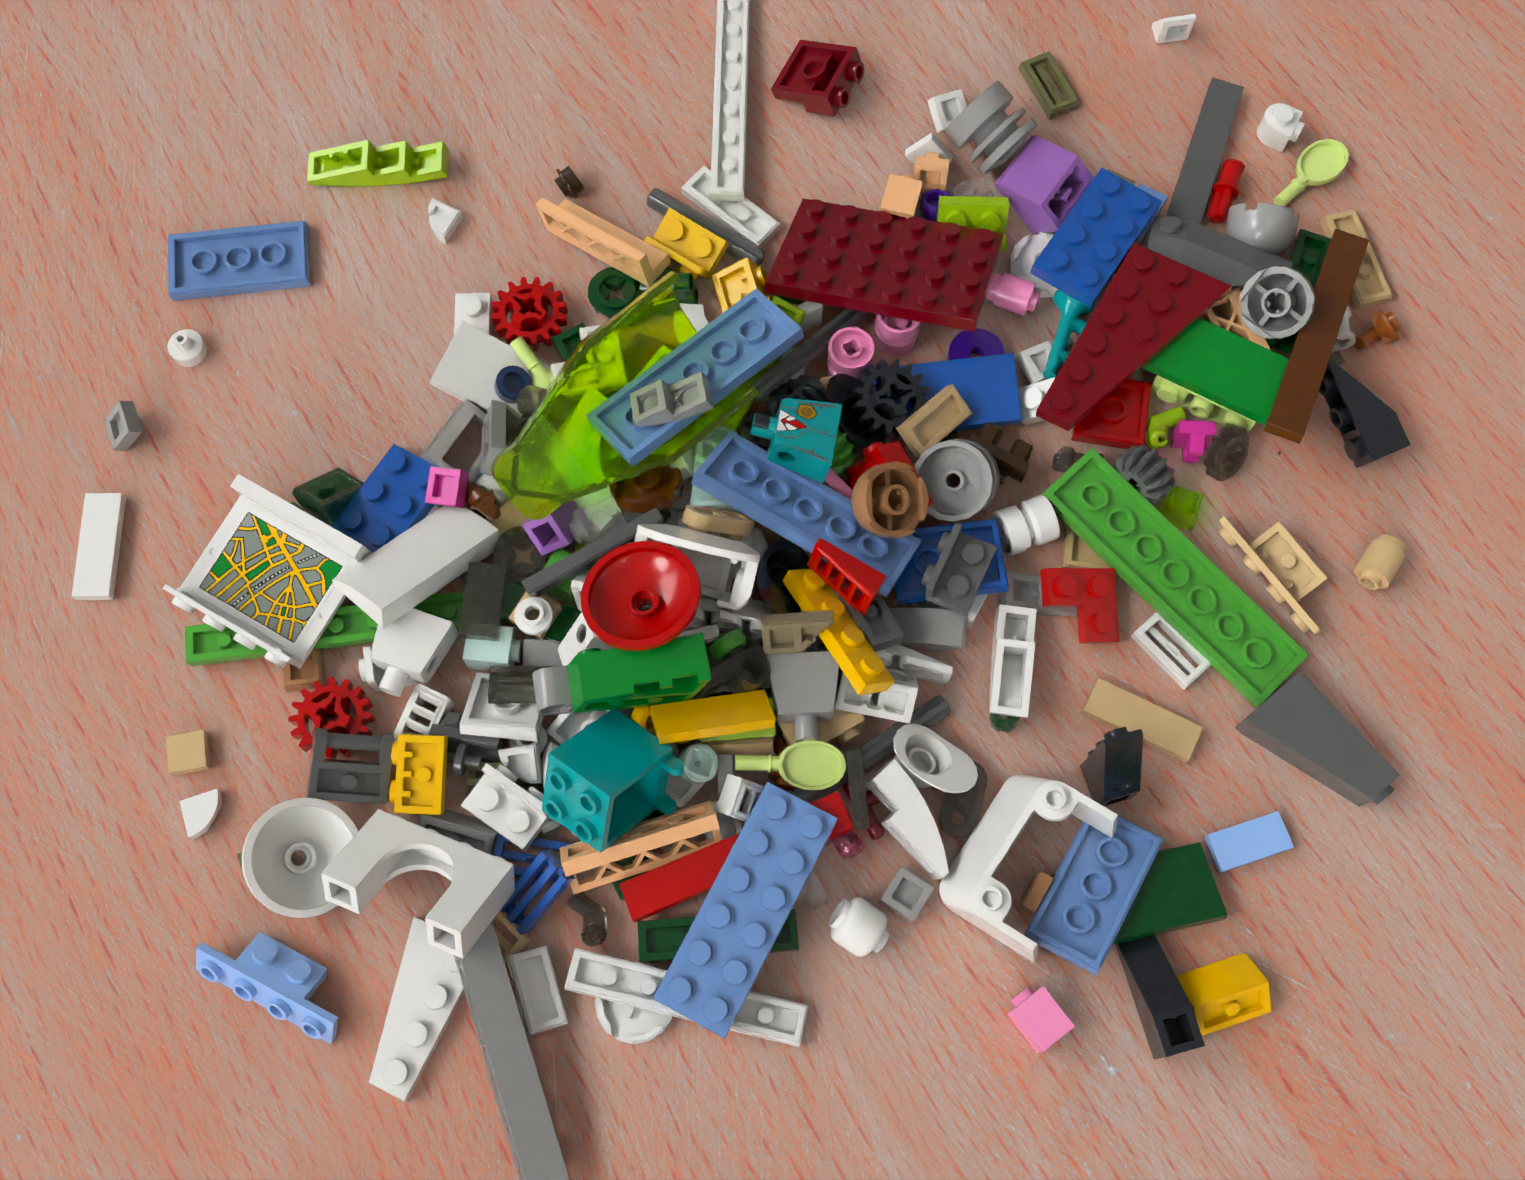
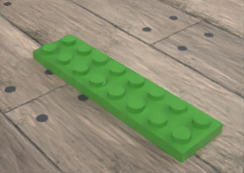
[1042,448,1309,708]

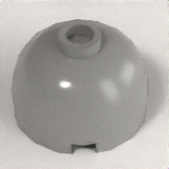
[1226,203,1300,256]
[1239,266,1316,339]

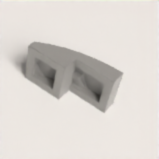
[629,372,714,427]
[999,570,1077,616]
[889,608,968,651]

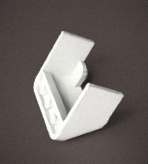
[939,774,1118,963]

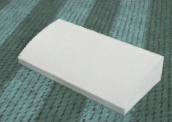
[332,506,499,629]

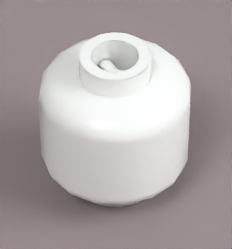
[828,897,889,957]

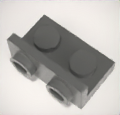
[922,523,997,616]

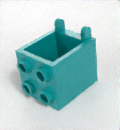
[542,710,685,853]

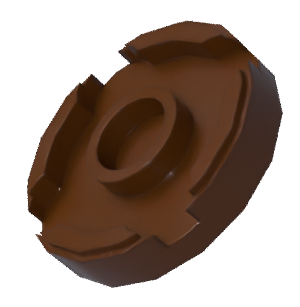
[609,459,684,513]

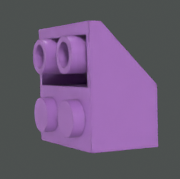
[994,135,1094,234]

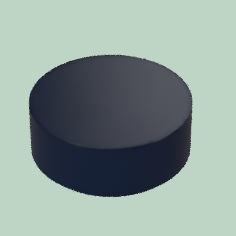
[494,366,532,404]

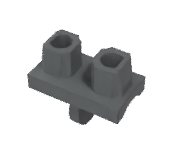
[429,711,502,776]

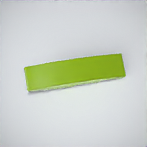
[307,139,449,187]

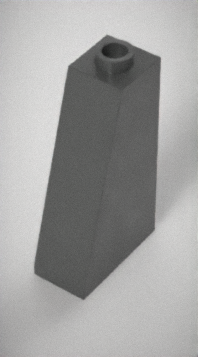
[1235,671,1400,807]

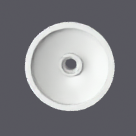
[242,798,358,918]

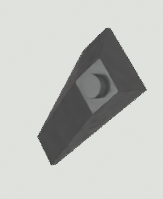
[1147,216,1292,290]

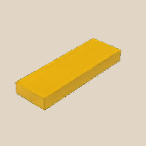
[650,690,776,744]

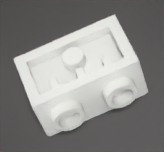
[461,763,550,852]

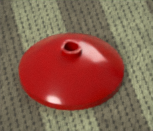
[581,541,701,651]

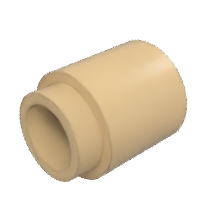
[1354,534,1406,590]

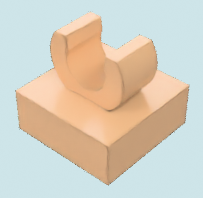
[912,152,949,193]

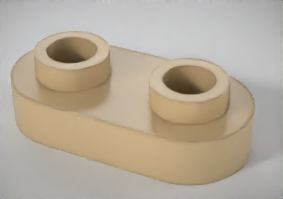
[682,505,755,541]

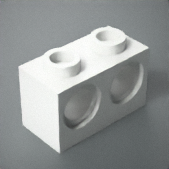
[834,667,918,724]

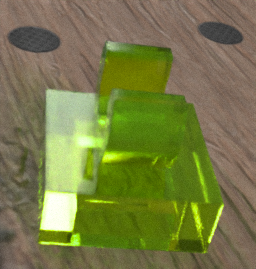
[1159,485,1204,531]

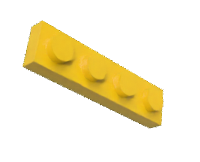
[782,569,895,695]

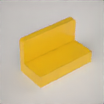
[1176,953,1272,1036]

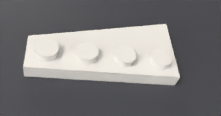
[369,916,465,1102]

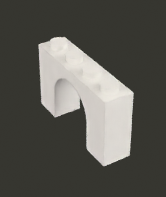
[321,809,515,959]

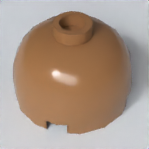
[851,461,929,539]

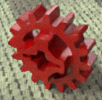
[491,277,568,351]
[288,677,376,759]

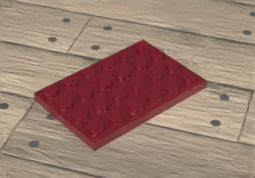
[765,198,1004,332]

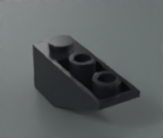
[1319,360,1410,468]
[1080,727,1143,807]
[1115,935,1205,1059]

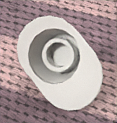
[893,723,978,794]

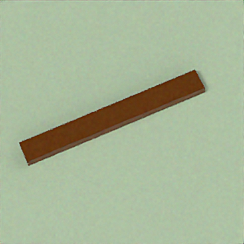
[1263,229,1369,444]

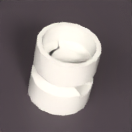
[992,495,1060,556]

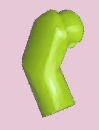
[1145,406,1186,449]

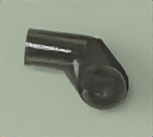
[566,892,608,947]

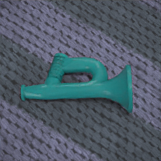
[1043,290,1094,379]

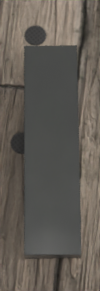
[521,507,664,597]

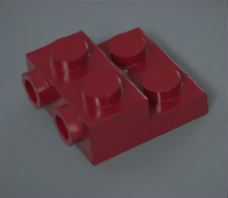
[771,40,865,116]

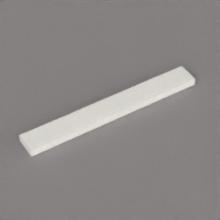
[710,0,750,202]

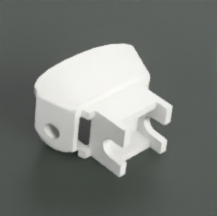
[634,524,760,610]

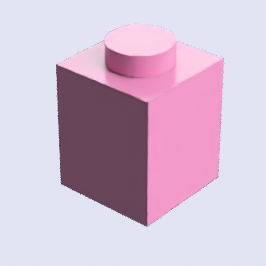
[1007,986,1075,1053]

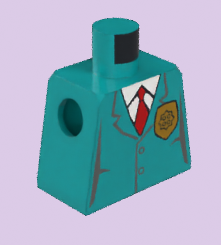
[750,398,842,483]

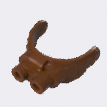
[466,482,501,520]

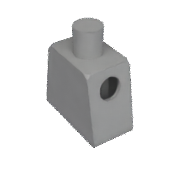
[766,651,839,742]

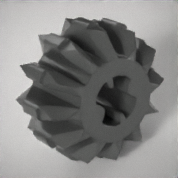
[1113,444,1175,506]

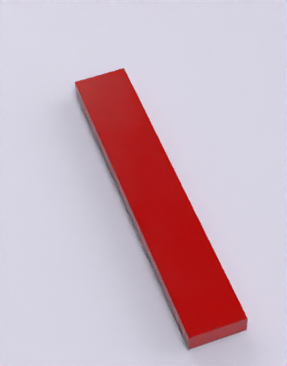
[619,791,854,923]

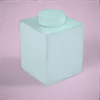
[462,623,523,674]

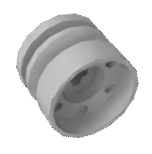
[945,81,1037,175]

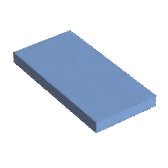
[168,220,311,301]
[1024,816,1164,975]

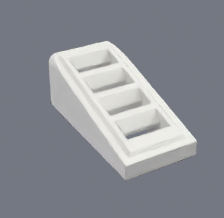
[393,683,455,741]
[715,774,764,822]

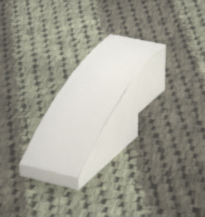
[989,604,1037,718]
[865,759,949,880]

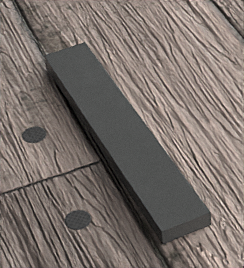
[1166,77,1244,224]

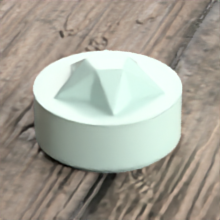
[678,743,719,784]

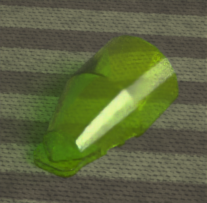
[491,271,759,520]

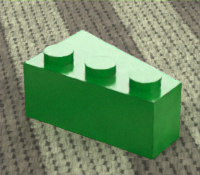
[566,633,712,713]

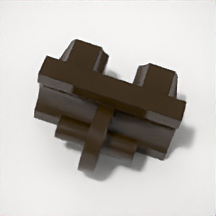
[969,422,1033,485]

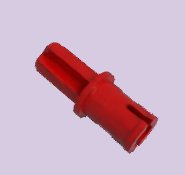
[1207,159,1245,224]

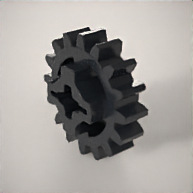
[851,359,929,439]

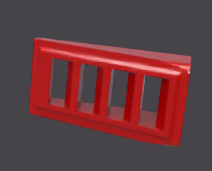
[807,538,887,615]

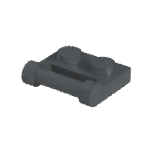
[306,727,395,804]

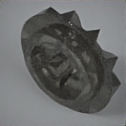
[1203,424,1249,481]
[493,526,553,584]

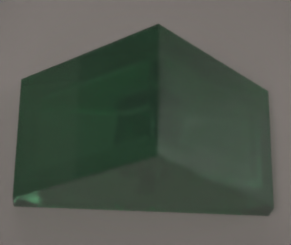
[292,467,364,526]

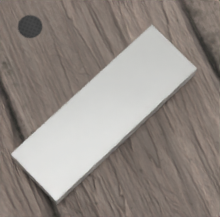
[681,166,780,248]
[71,493,126,601]

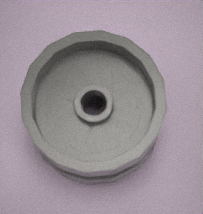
[914,439,1000,522]

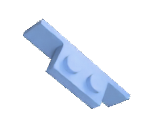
[196,932,338,1044]

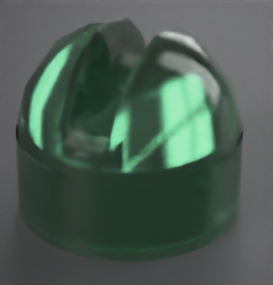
[989,713,1020,733]

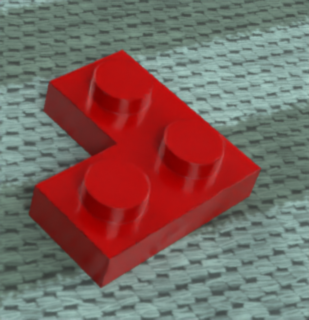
[1040,568,1120,644]

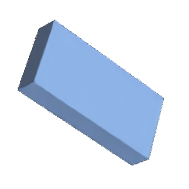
[1204,811,1294,874]

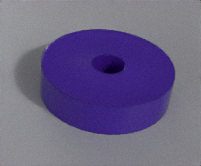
[947,328,1005,360]

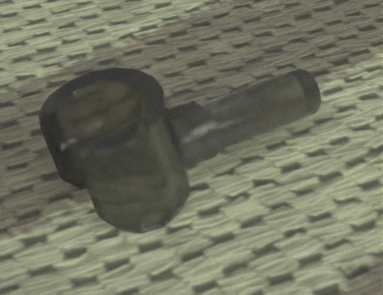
[1052,446,1104,473]

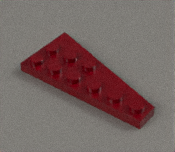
[1036,243,1232,431]

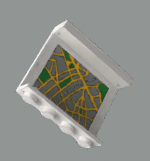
[162,474,372,669]

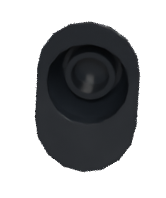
[827,374,888,455]
[754,540,811,614]

